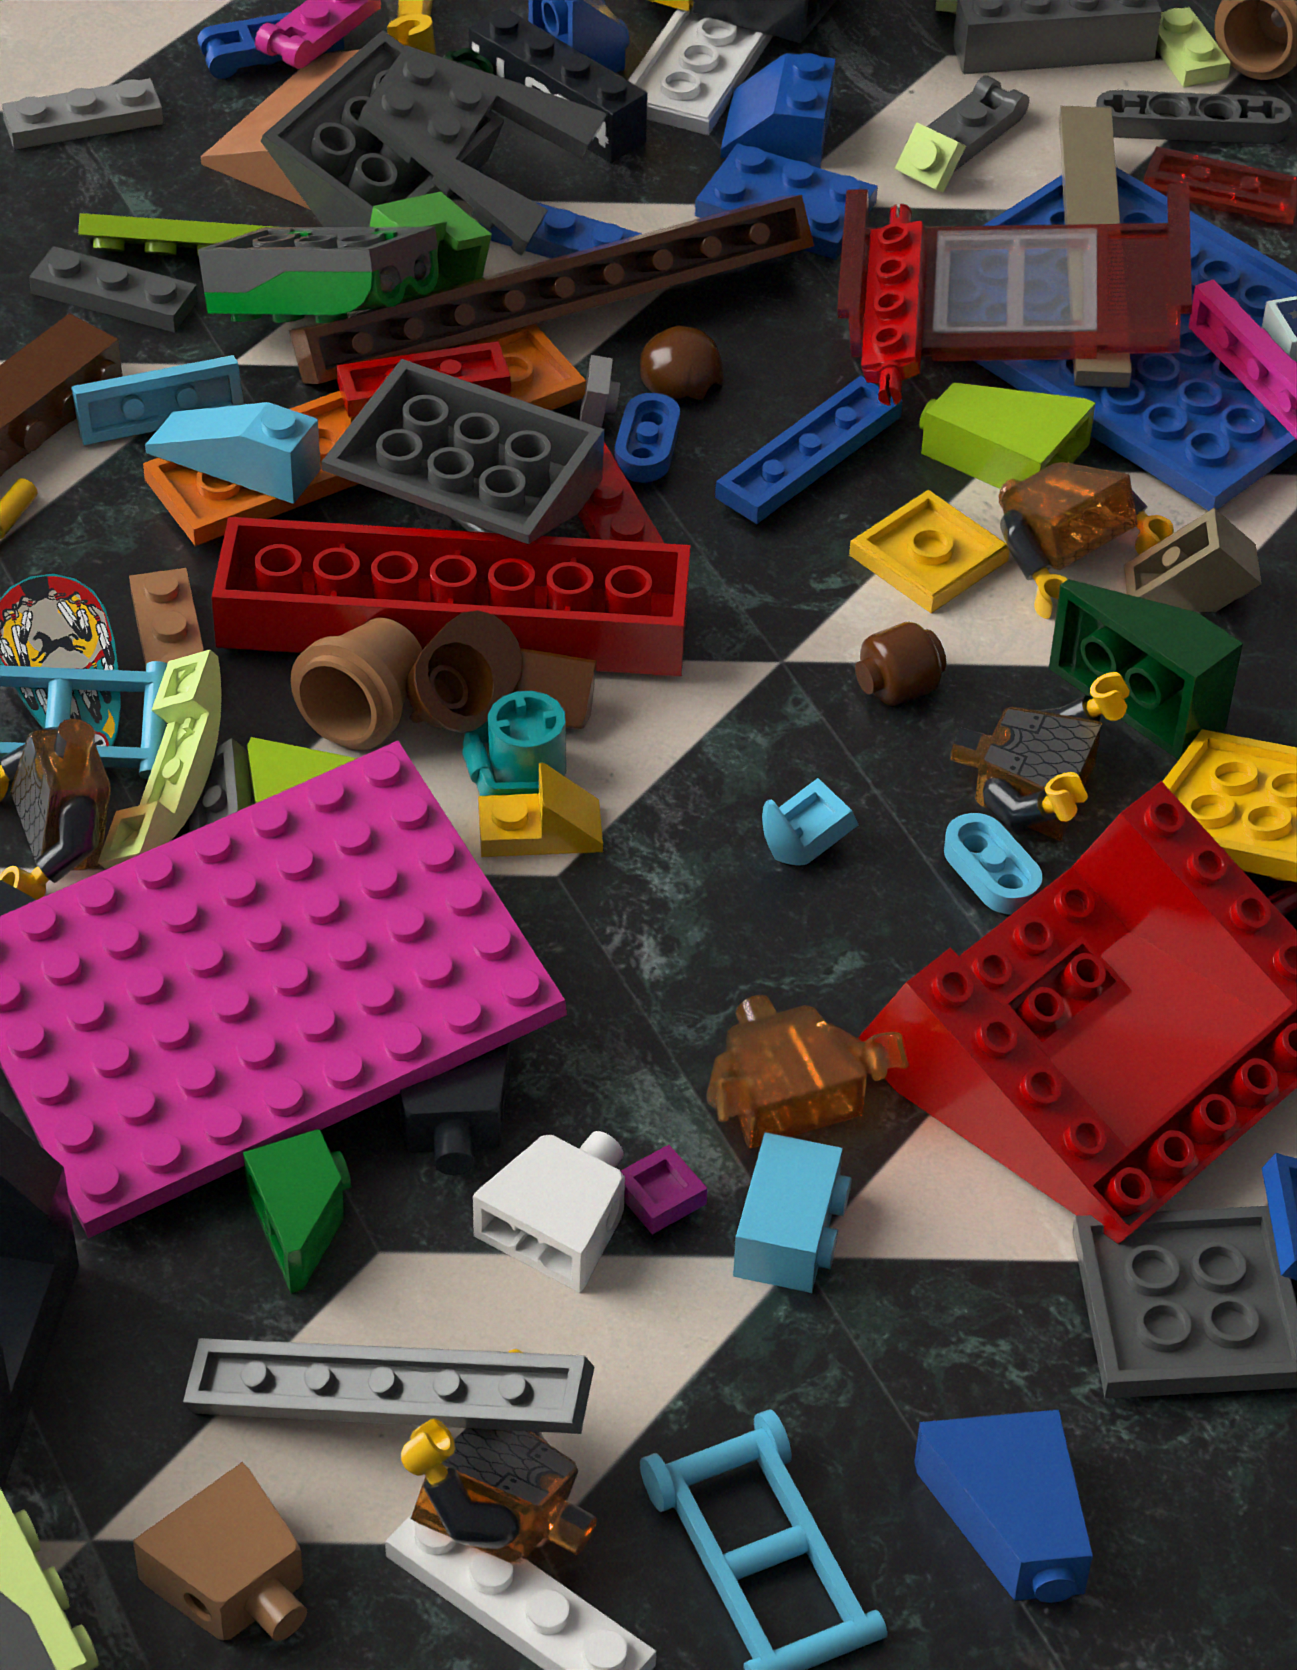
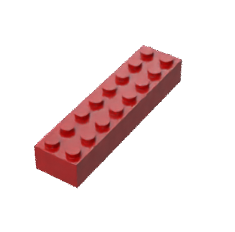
[212,517,691,676]

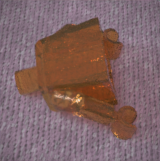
[706,995,910,1149]

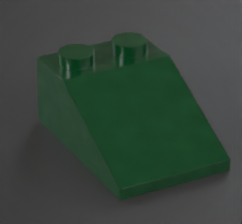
[1048,579,1243,760]

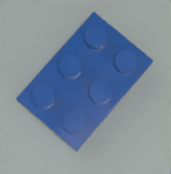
[695,143,878,260]

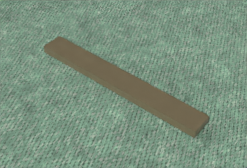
[1059,106,1131,388]

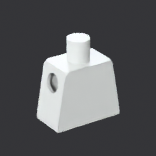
[473,1131,625,1293]

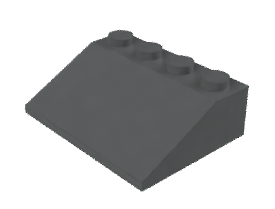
[261,30,505,227]
[321,359,604,544]

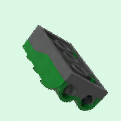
[198,227,439,323]

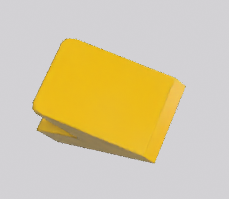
[478,763,603,857]

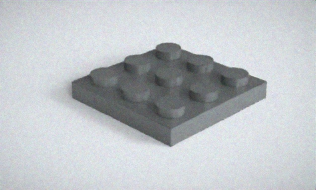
[1073,1206,1297,1398]

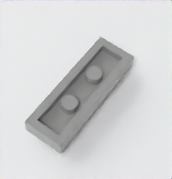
[2,78,163,150]

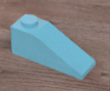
[145,402,321,504]

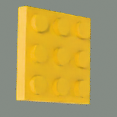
[1162,729,1297,882]

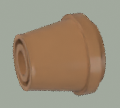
[1215,0,1297,80]
[291,618,422,750]

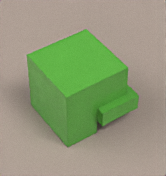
[369,192,492,299]

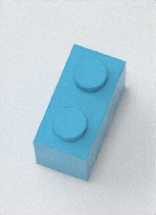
[733,1132,851,1293]

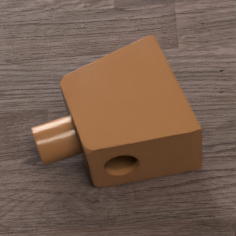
[133,1462,307,1641]

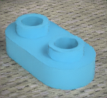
[944,813,1042,915]

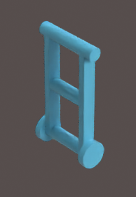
[0,661,167,779]
[640,1409,887,1670]

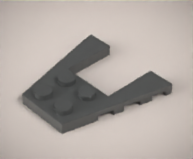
[358,45,607,256]

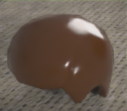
[640,325,724,401]

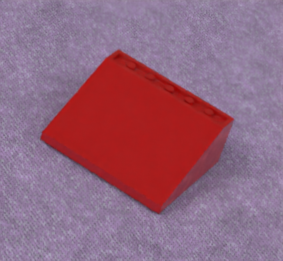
[854,781,1297,1244]

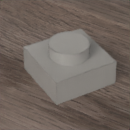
[580,355,620,428]

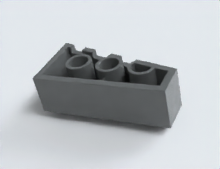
[953,0,1162,74]

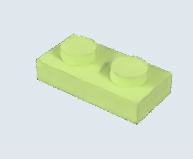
[1156,7,1231,87]

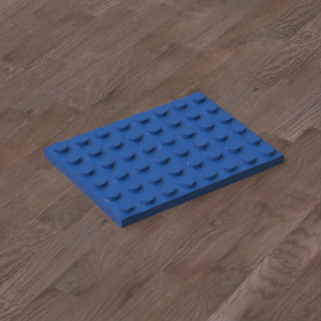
[922,167,1297,511]

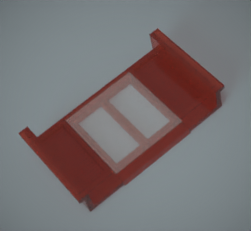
[837,184,1192,361]

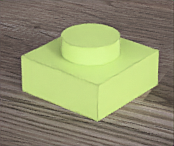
[894,122,966,193]

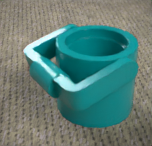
[462,691,566,796]

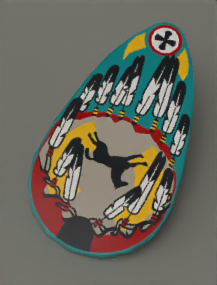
[0,574,121,746]

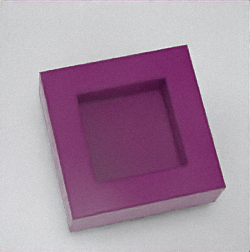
[621,1145,707,1234]

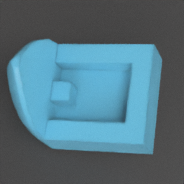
[762,778,858,865]

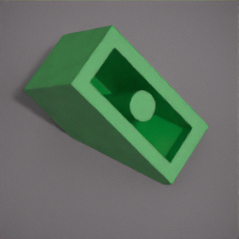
[243,1129,351,1293]

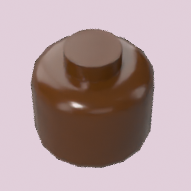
[855,622,947,707]

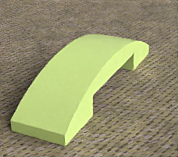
[98,650,221,869]

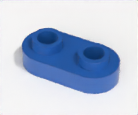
[615,393,680,483]

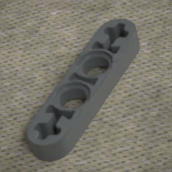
[1096,90,1292,144]

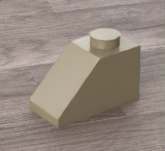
[1124,508,1262,612]

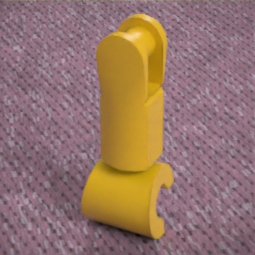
[387,0,436,55]

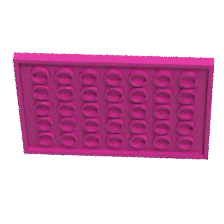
[0,741,567,1239]

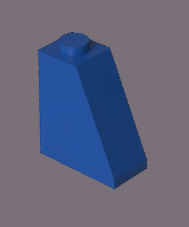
[914,1410,1093,1603]

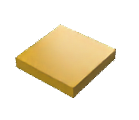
[849,490,1010,613]

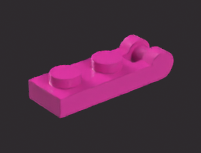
[255,0,381,69]

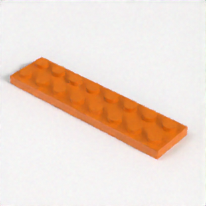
[143,324,586,546]

